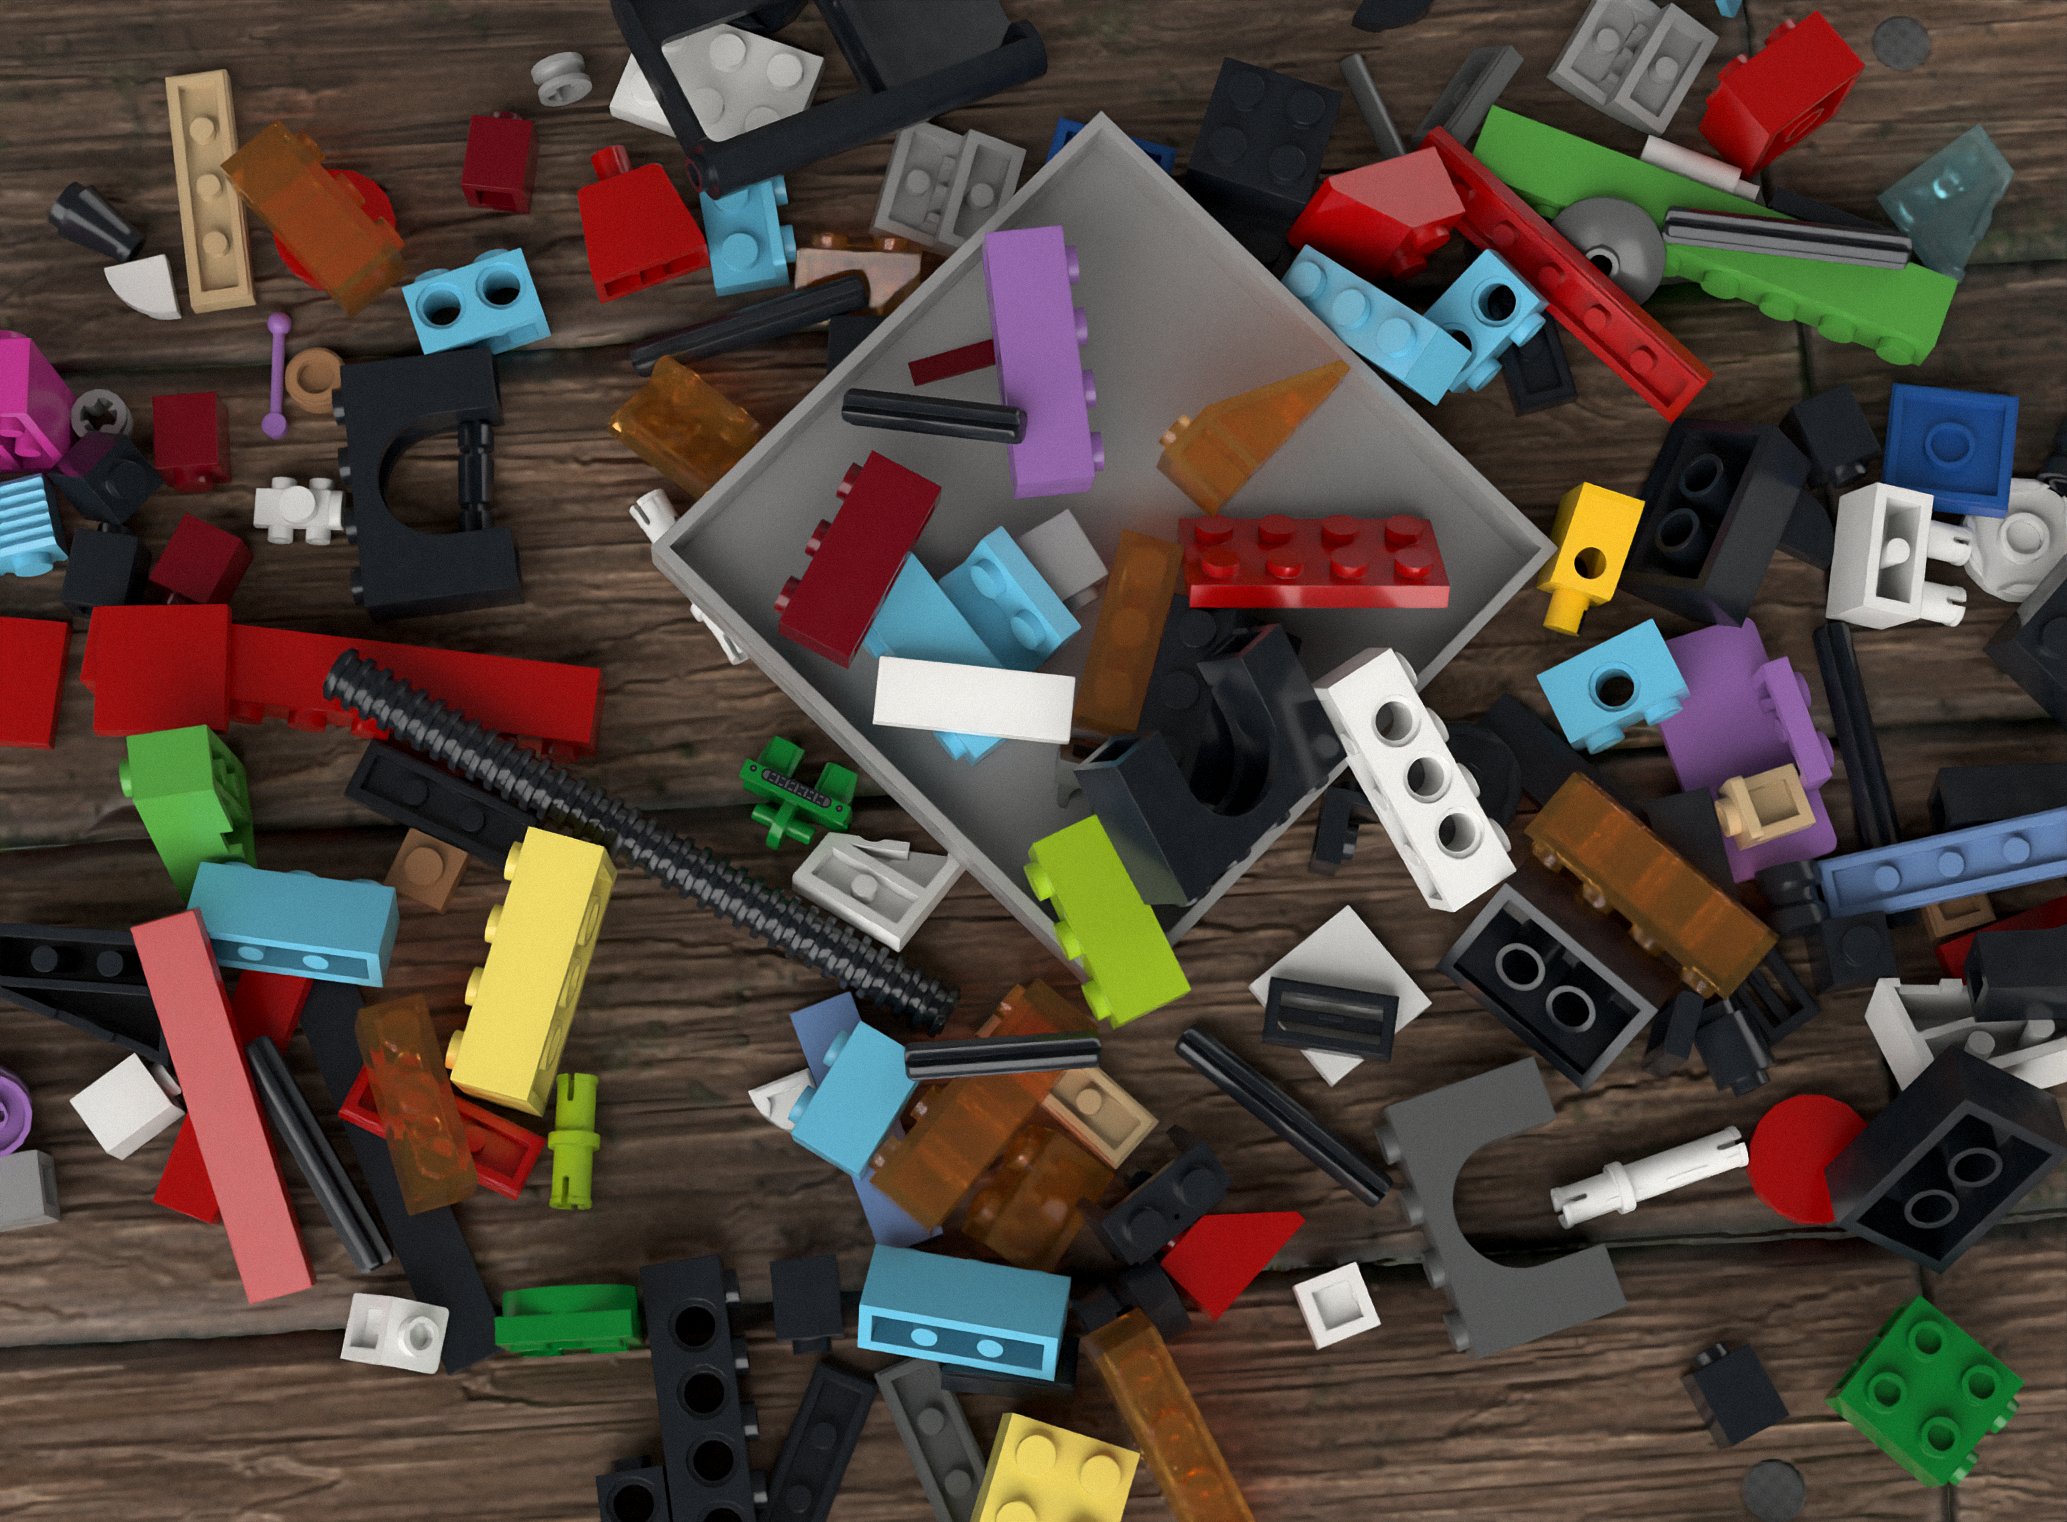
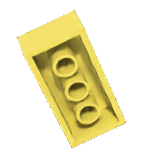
[445,826,618,1117]
[970,1413,1140,1522]

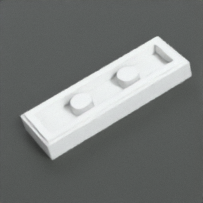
[873,656,1075,745]

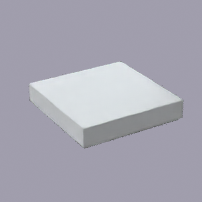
[1249,905,1432,1087]

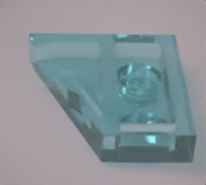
[1876,124,2015,285]

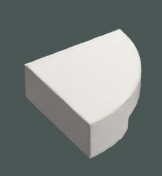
[104,254,182,320]
[748,1068,817,1132]

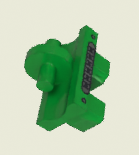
[739,736,859,851]

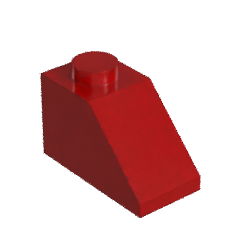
[1158,1211,1306,1323]

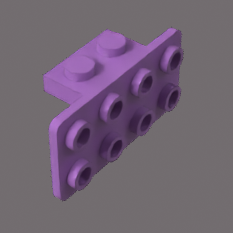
[1657,617,1837,884]

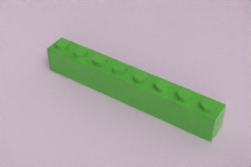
[1472,105,1959,366]

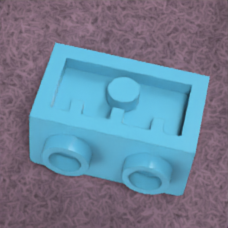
[699,176,798,297]
[937,526,1082,672]

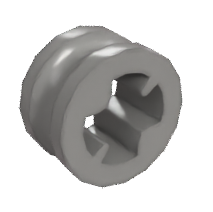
[531,52,592,107]
[70,389,134,438]

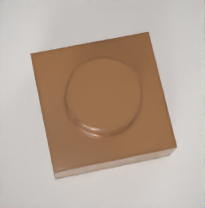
[382,827,472,915]

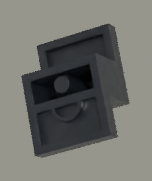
[1184,57,1344,281]

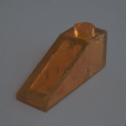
[1156,359,1351,519]

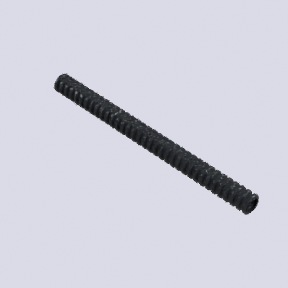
[322,647,962,1039]

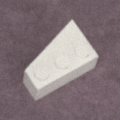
[1864,978,2067,1091]

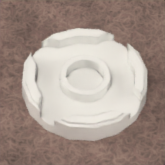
[1959,478,2067,602]

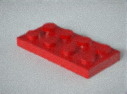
[1177,514,1450,608]

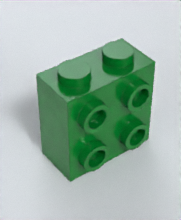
[1823,1294,2025,1488]

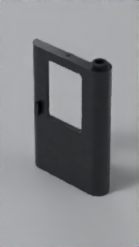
[610,0,1048,201]

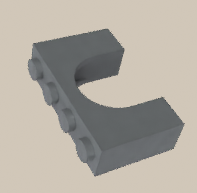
[1375,1056,1628,1362]

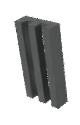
[1410,45,1524,149]

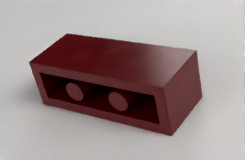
[773,450,942,670]

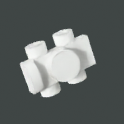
[253,477,346,545]

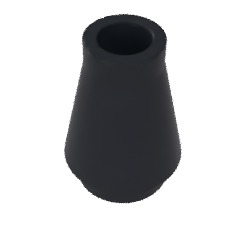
[48,181,147,264]

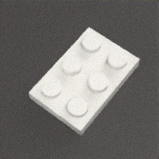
[609,23,825,142]

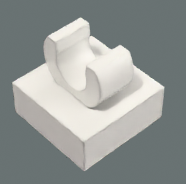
[1292,1262,1381,1350]

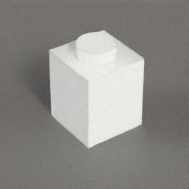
[69,1053,186,1160]

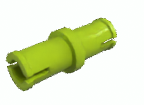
[547,1073,601,1210]

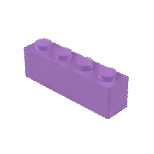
[981,225,1104,500]

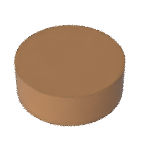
[285,347,345,414]

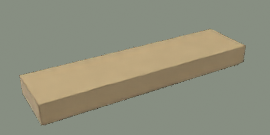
[165,69,257,314]

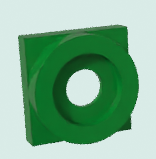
[495,1284,645,1358]

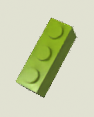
[1024,814,1191,1030]

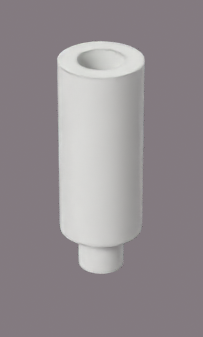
[1639,135,1760,203]

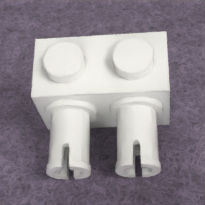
[1825,482,1973,630]

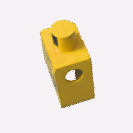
[1536,482,1645,636]

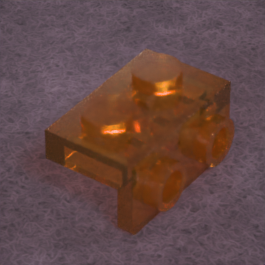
[607,354,761,500]

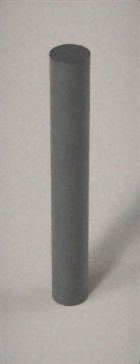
[1339,54,1408,161]

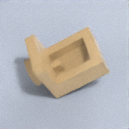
[1714,763,1816,851]

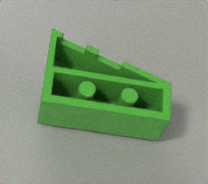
[119,724,258,904]

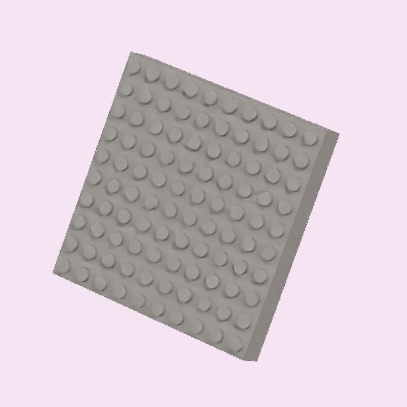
[651,111,1559,984]

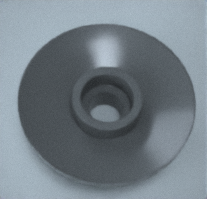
[1550,196,1666,306]

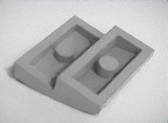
[1546,0,1719,137]
[868,122,1026,257]

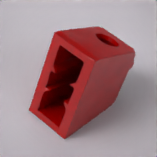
[577,145,711,304]

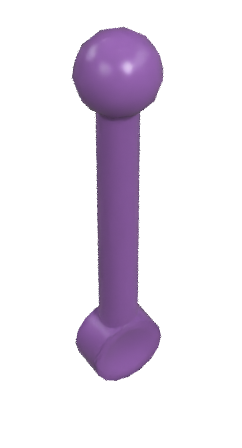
[262,311,292,439]

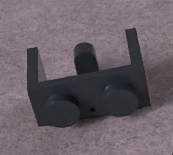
[1075,1124,1233,1266]

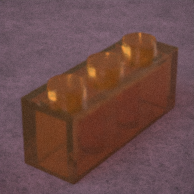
[220,119,408,319]
[1071,529,1185,738]
[354,992,479,1216]

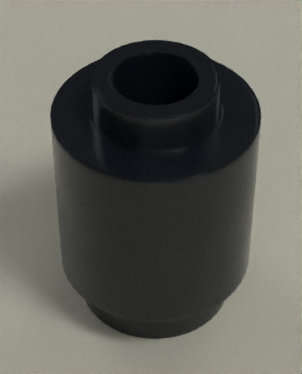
[1693,996,1777,1098]

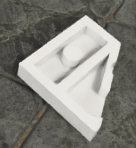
[792,832,966,953]

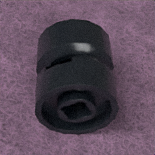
[1070,1256,1193,1376]

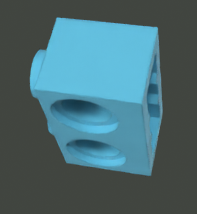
[401,248,552,355]
[1423,248,1550,393]

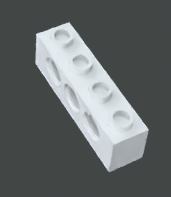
[1311,647,1517,912]

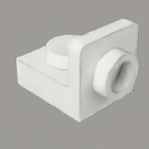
[340,1293,449,1374]

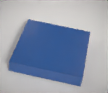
[1880,383,2020,519]

